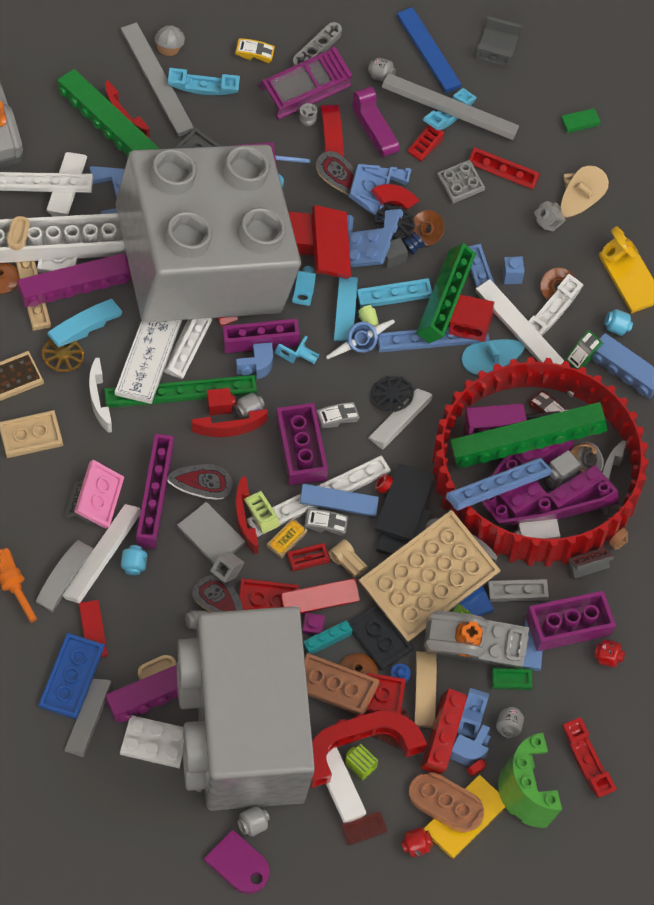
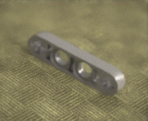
[293,22,342,66]

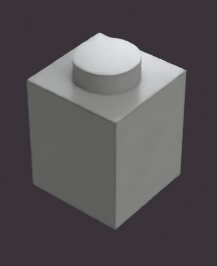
[210,551,245,583]

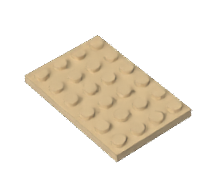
[359,510,501,642]

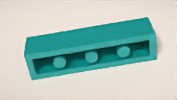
[303,620,353,654]

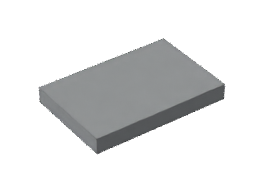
[177,502,245,565]

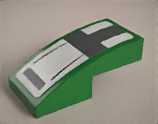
[566,330,604,370]

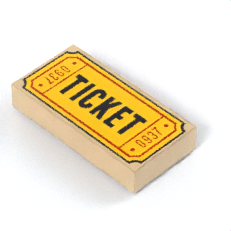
[267,518,307,559]

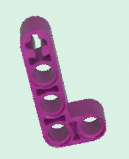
[352,86,400,158]

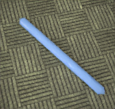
[275,156,311,163]

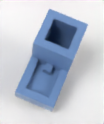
[236,342,273,380]
[457,688,489,739]
[450,725,491,766]

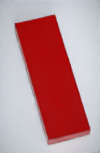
[79,600,108,658]

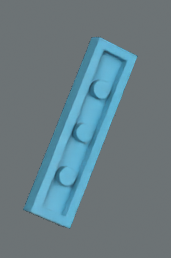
[357,278,432,309]

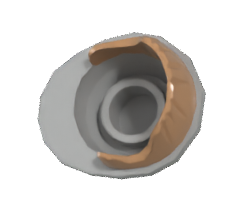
[155,25,185,56]
[570,441,604,473]

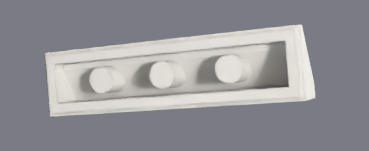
[47,152,87,217]
[163,318,212,379]
[368,388,432,450]
[326,747,366,823]

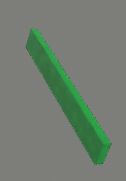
[104,375,257,408]

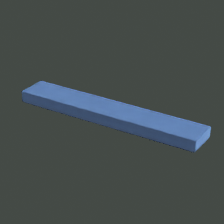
[377,327,490,352]
[446,458,552,511]

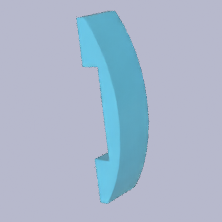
[168,68,240,95]
[423,88,477,130]
[334,277,358,342]

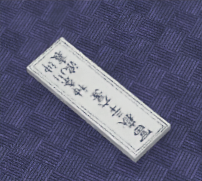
[115,320,182,404]

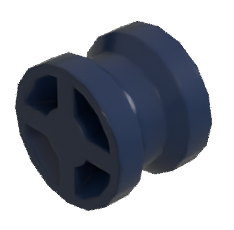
[403,232,425,255]

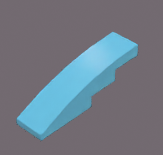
[48,299,123,347]

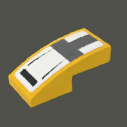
[235,39,275,64]

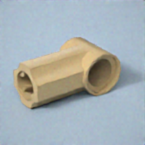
[328,539,368,578]

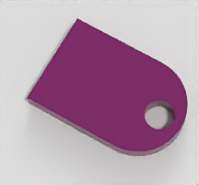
[204,830,270,894]

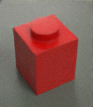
[207,388,235,416]

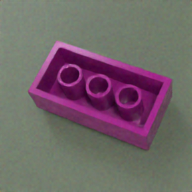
[276,403,328,486]
[525,591,616,652]

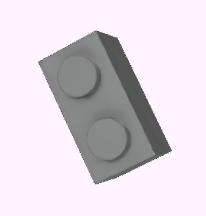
[545,450,581,489]

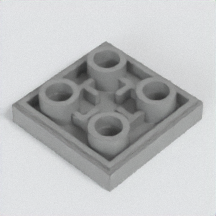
[437,160,485,204]

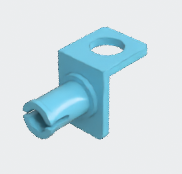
[292,266,316,306]
[275,336,320,365]

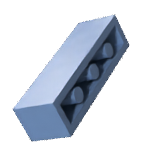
[591,333,654,399]

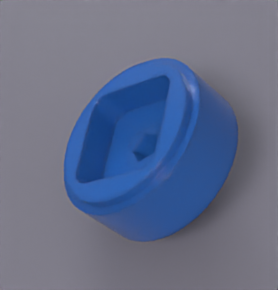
[390,664,411,684]

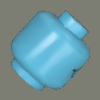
[604,309,633,336]
[121,545,148,575]

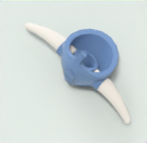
[326,320,395,359]

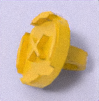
[602,226,638,262]

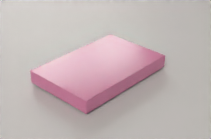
[74,460,124,529]

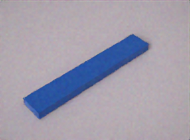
[397,7,461,93]

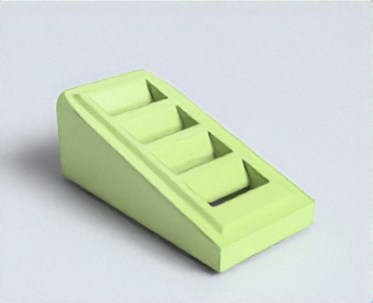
[244,491,280,533]

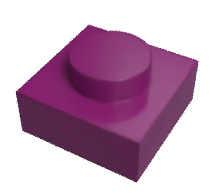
[302,613,325,636]

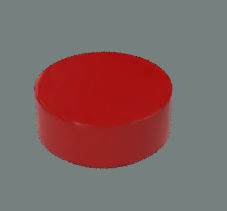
[375,474,393,494]
[467,759,487,776]

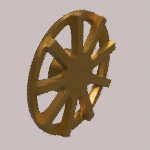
[42,339,84,372]

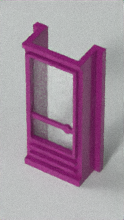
[258,47,353,120]

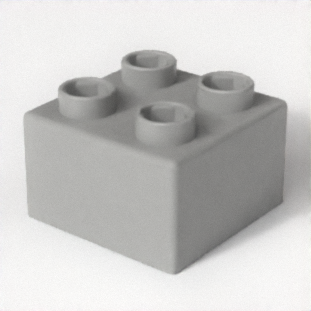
[115,144,301,322]
[176,606,315,811]

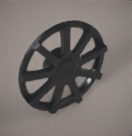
[374,205,415,239]
[371,376,414,412]

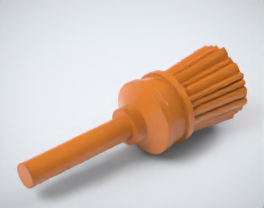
[0,548,37,623]

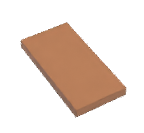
[304,653,380,715]

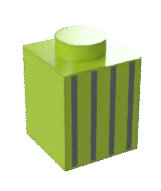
[345,744,378,781]

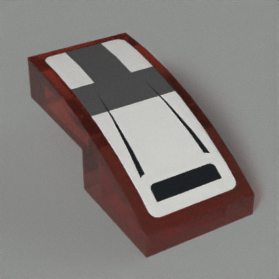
[529,390,566,413]

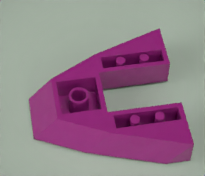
[481,440,619,526]

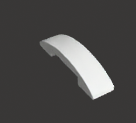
[529,274,584,336]
[89,358,112,433]

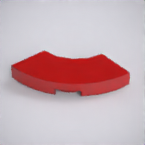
[371,184,420,211]

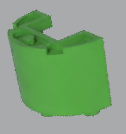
[498,733,562,828]

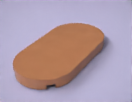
[409,772,484,832]

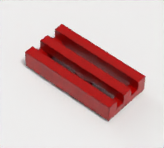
[287,543,330,572]

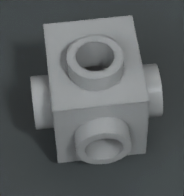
[534,201,566,232]

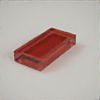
[341,812,387,846]

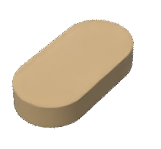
[7,216,30,250]
[138,655,176,680]

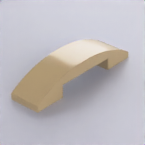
[414,651,437,728]

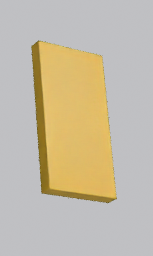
[599,249,654,314]
[424,775,506,860]

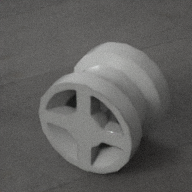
[299,103,317,126]

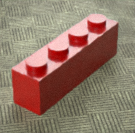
[420,688,468,774]

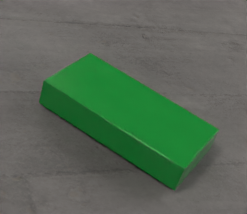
[561,108,601,133]
[491,668,533,690]

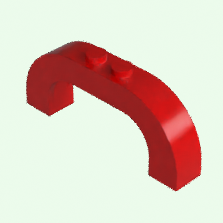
[310,711,427,788]

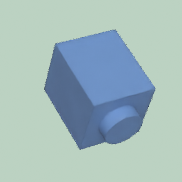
[502,256,525,284]

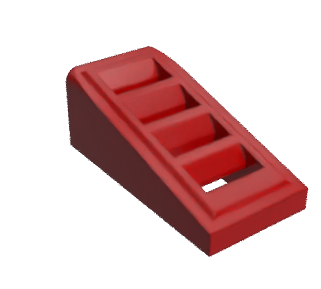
[407,125,444,162]

